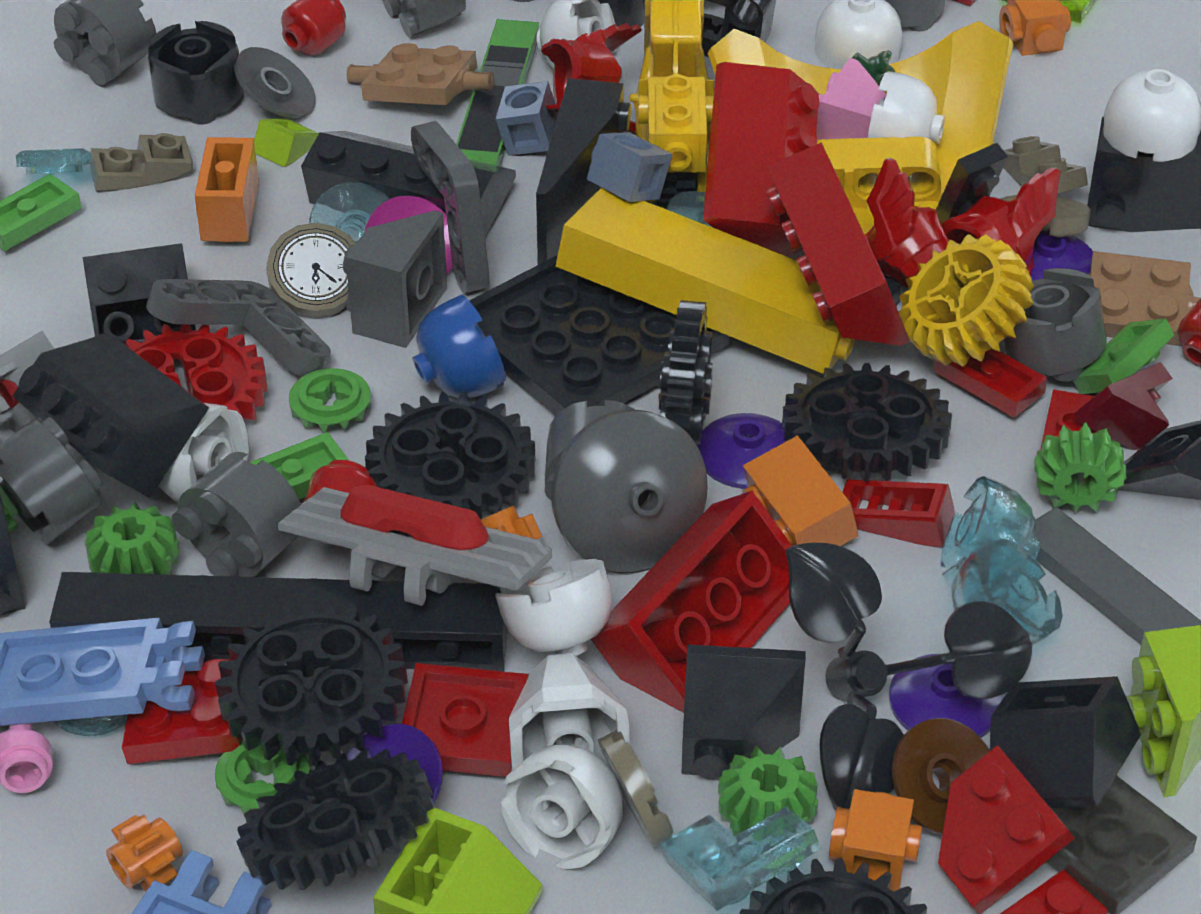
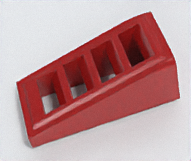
[842,479,955,548]

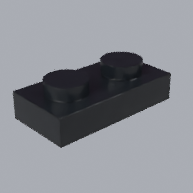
[936,142,1008,224]

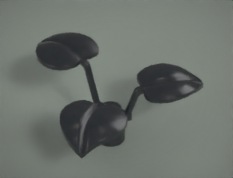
[786,543,1032,810]

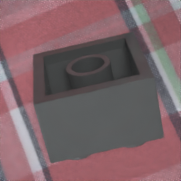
[343,211,447,348]

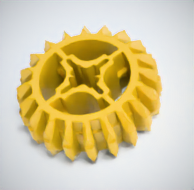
[899,234,1035,367]

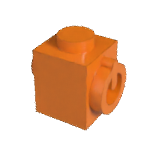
[999,0,1071,56]
[829,789,922,892]

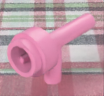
[0,723,53,793]

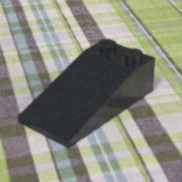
[536,78,631,265]
[1087,116,1201,232]

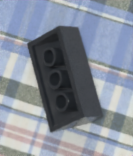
[301,131,516,238]
[12,333,209,498]

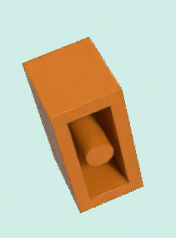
[195,137,259,243]
[742,435,859,546]

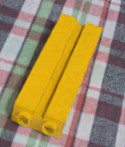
[555,188,855,374]

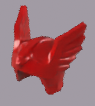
[541,23,642,135]
[865,158,949,288]
[942,168,1061,276]

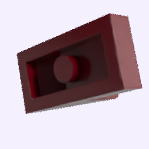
[1074,362,1173,450]

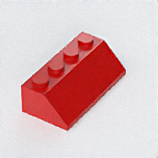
[703,62,820,257]
[766,142,910,346]
[591,490,792,713]

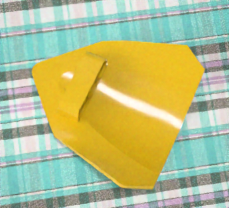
[708,21,1013,235]

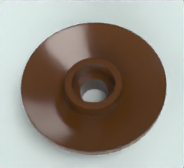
[892,718,990,836]

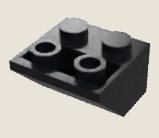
[82,243,196,345]
[990,676,1141,810]

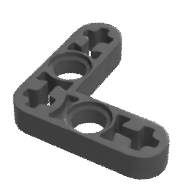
[411,121,490,294]
[146,279,331,376]

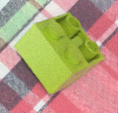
[1126,625,1201,797]
[373,807,543,914]

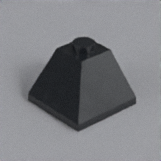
[1118,420,1201,500]
[681,644,806,778]

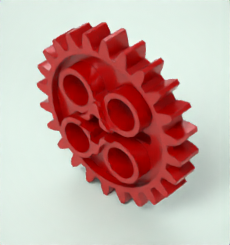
[125,324,268,420]

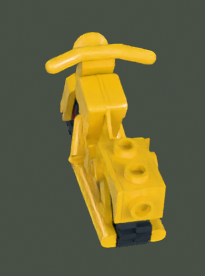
[629,0,714,204]

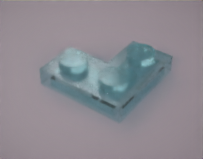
[659,807,822,911]

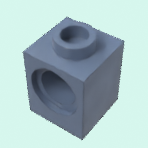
[495,81,558,156]
[587,132,673,202]

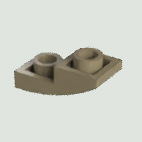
[89,133,192,191]
[1003,136,1088,194]

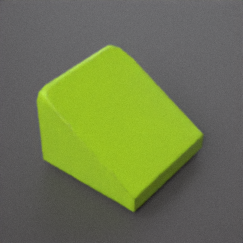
[254,119,319,166]

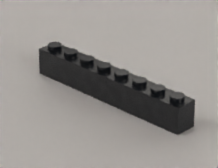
[49,572,508,671]

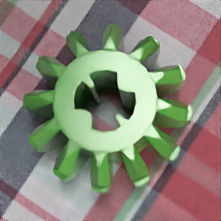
[1034,422,1126,514]
[85,501,180,575]
[718,746,818,848]

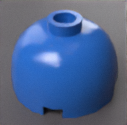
[412,294,506,398]

